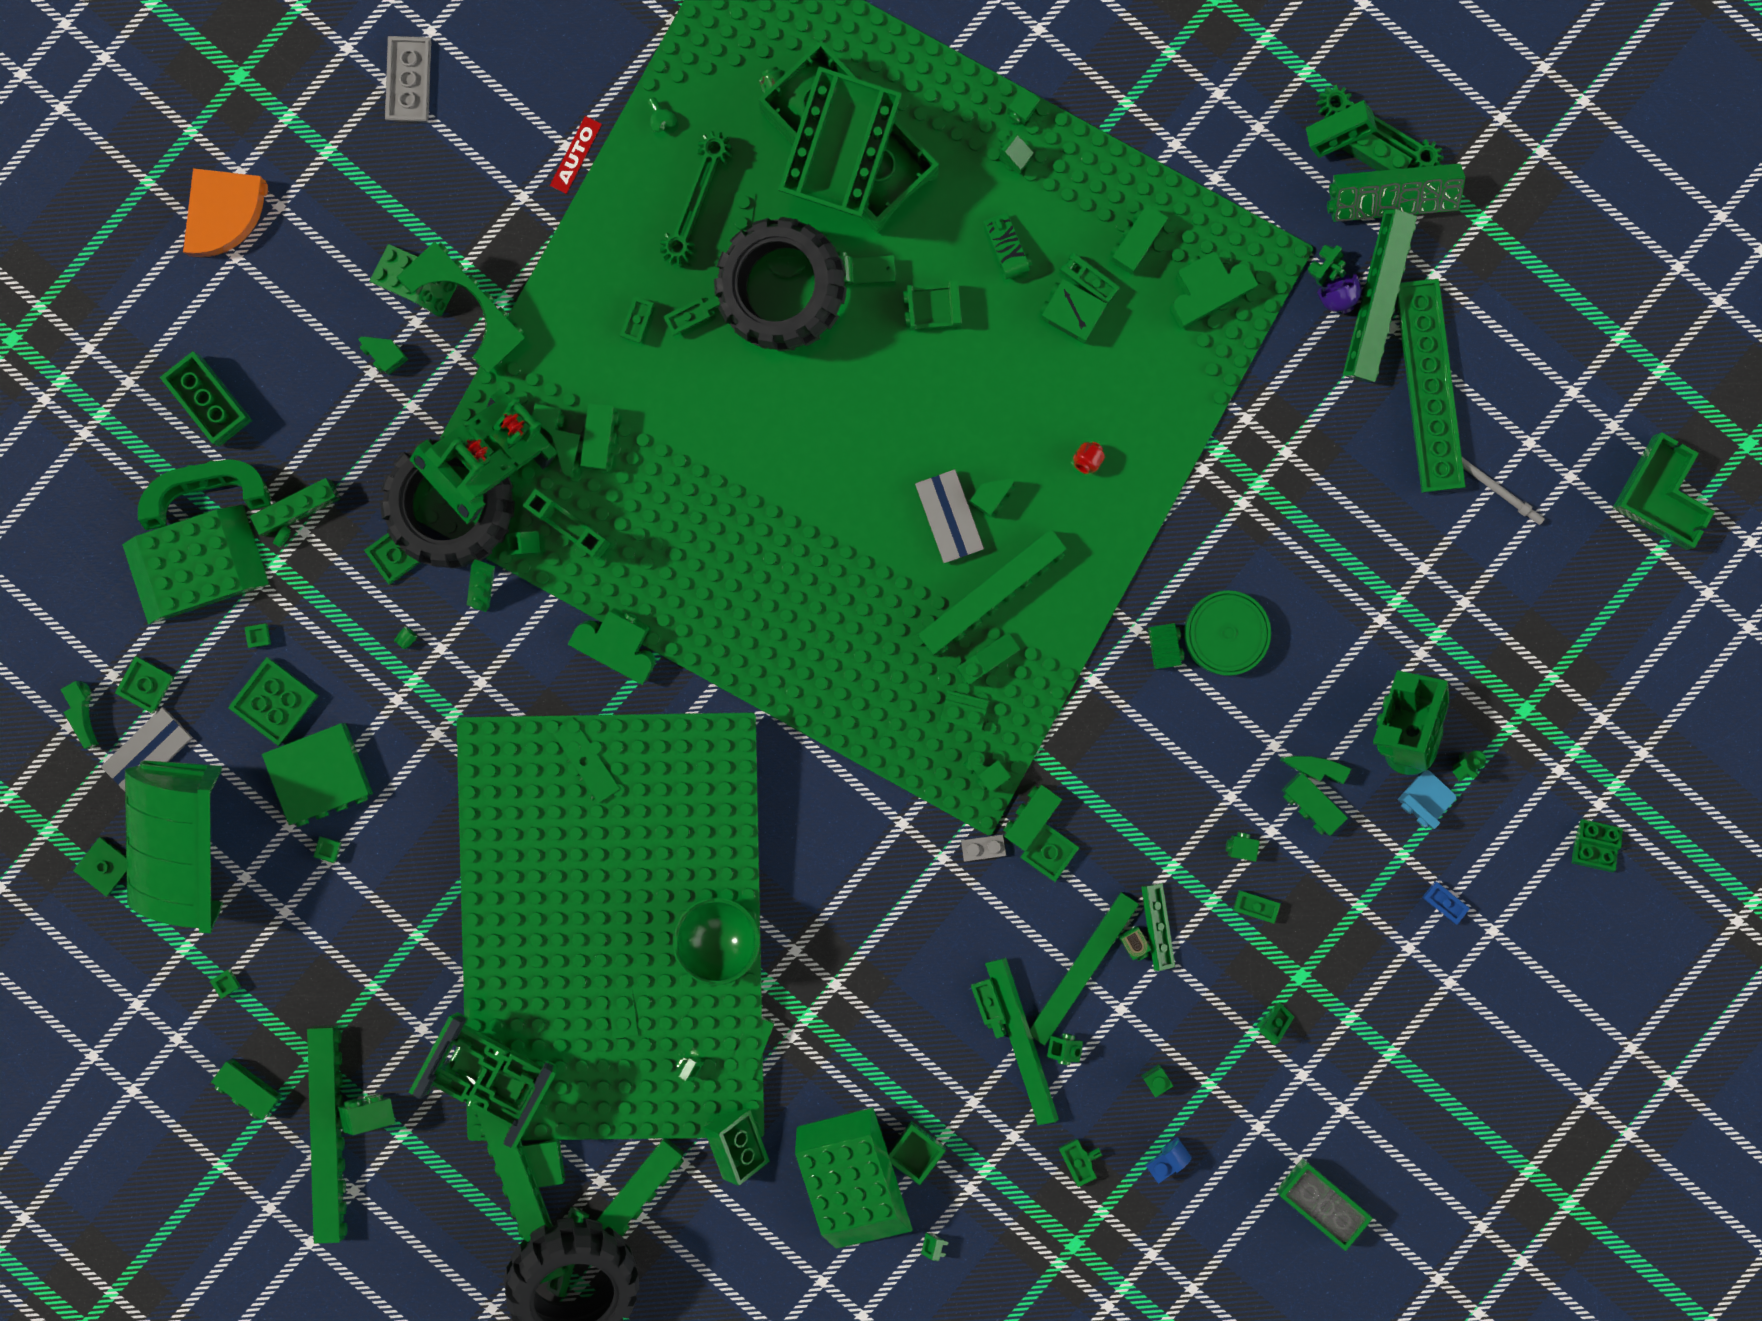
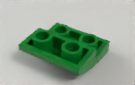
[1571,819,1623,873]

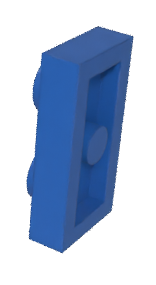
[1422,881,1470,925]

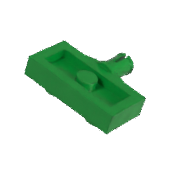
[1058,1138,1102,1187]

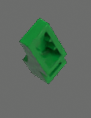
[60,681,99,749]

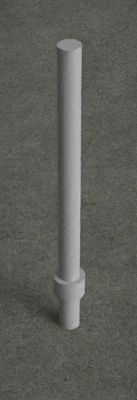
[1462,457,1545,525]

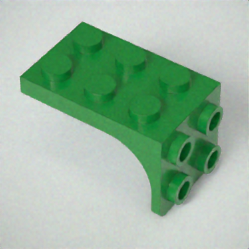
[369,244,457,317]

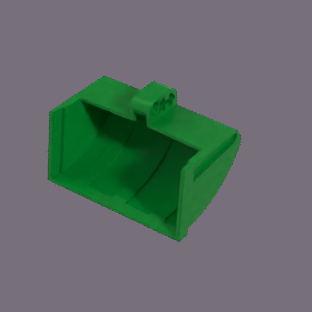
[125,760,223,934]

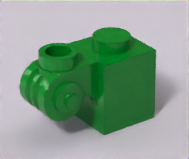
[964,751,1011,793]

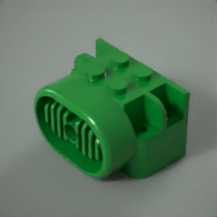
[1373,670,1449,775]

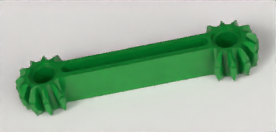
[1316,85,1444,168]
[659,131,733,266]

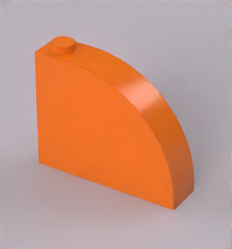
[183,168,268,257]

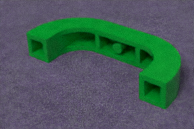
[138,459,271,530]

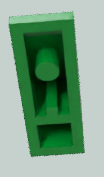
[956,632,1020,685]

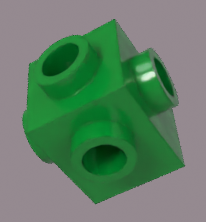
[1047,1033,1083,1065]

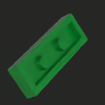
[727,191,756,250]
[467,559,495,612]

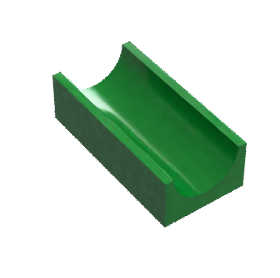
[758,41,939,234]

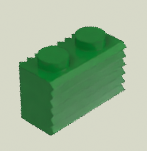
[1148,623,1184,669]

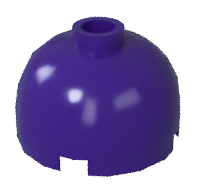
[1317,274,1362,314]

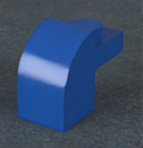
[1145,1137,1192,1184]

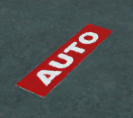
[550,116,602,194]

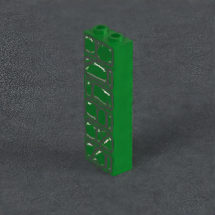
[1327,163,1465,222]

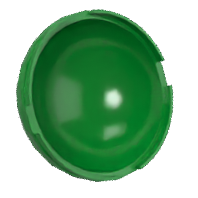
[673,898,760,985]

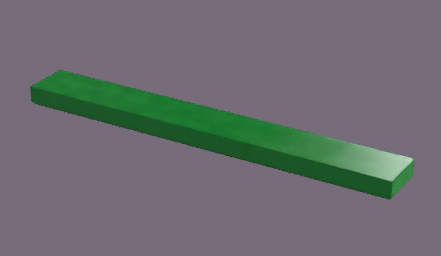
[1029,892,1139,1045]
[985,957,1059,1125]

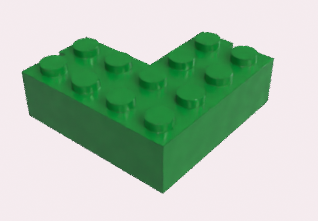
[1612,432,1715,550]

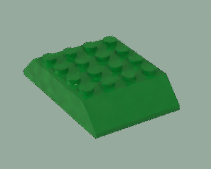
[778,66,902,218]
[122,505,270,625]
[795,1107,913,1249]

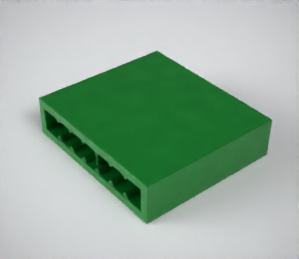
[262,723,373,827]

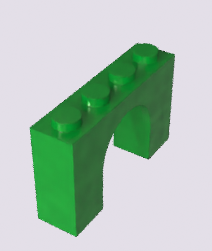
[523,489,611,560]

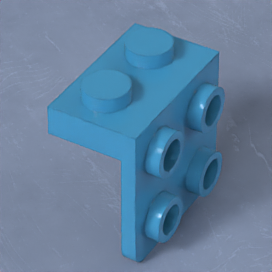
[1397,770,1456,829]

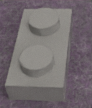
[961,834,1006,862]

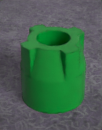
[394,626,418,649]

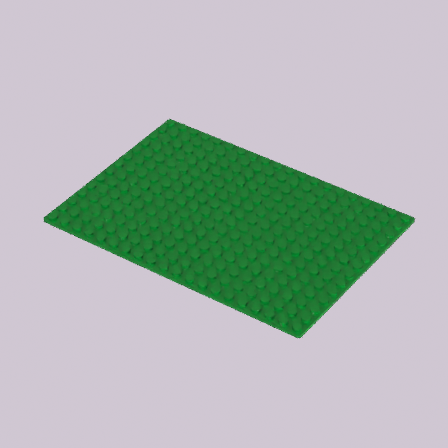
[457,712,764,1141]

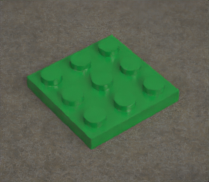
[228,657,319,746]

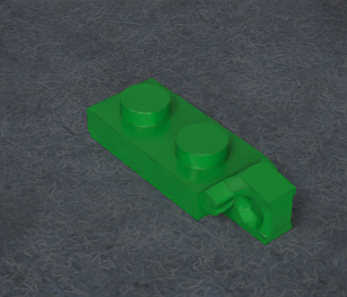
[663,297,720,336]
[971,977,1007,1039]

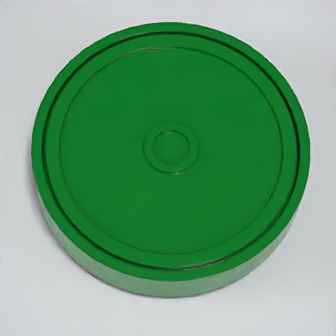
[1184,590,1271,676]

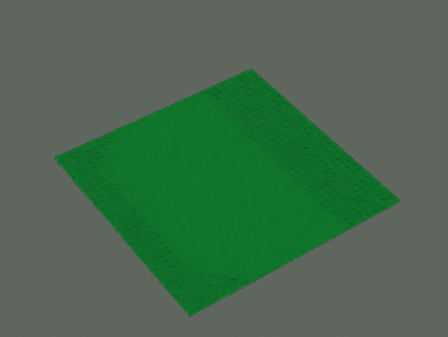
[413,0,1313,835]

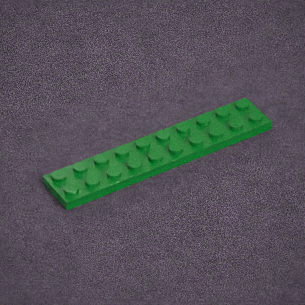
[1397,279,1465,493]

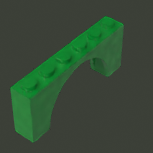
[396,242,525,373]

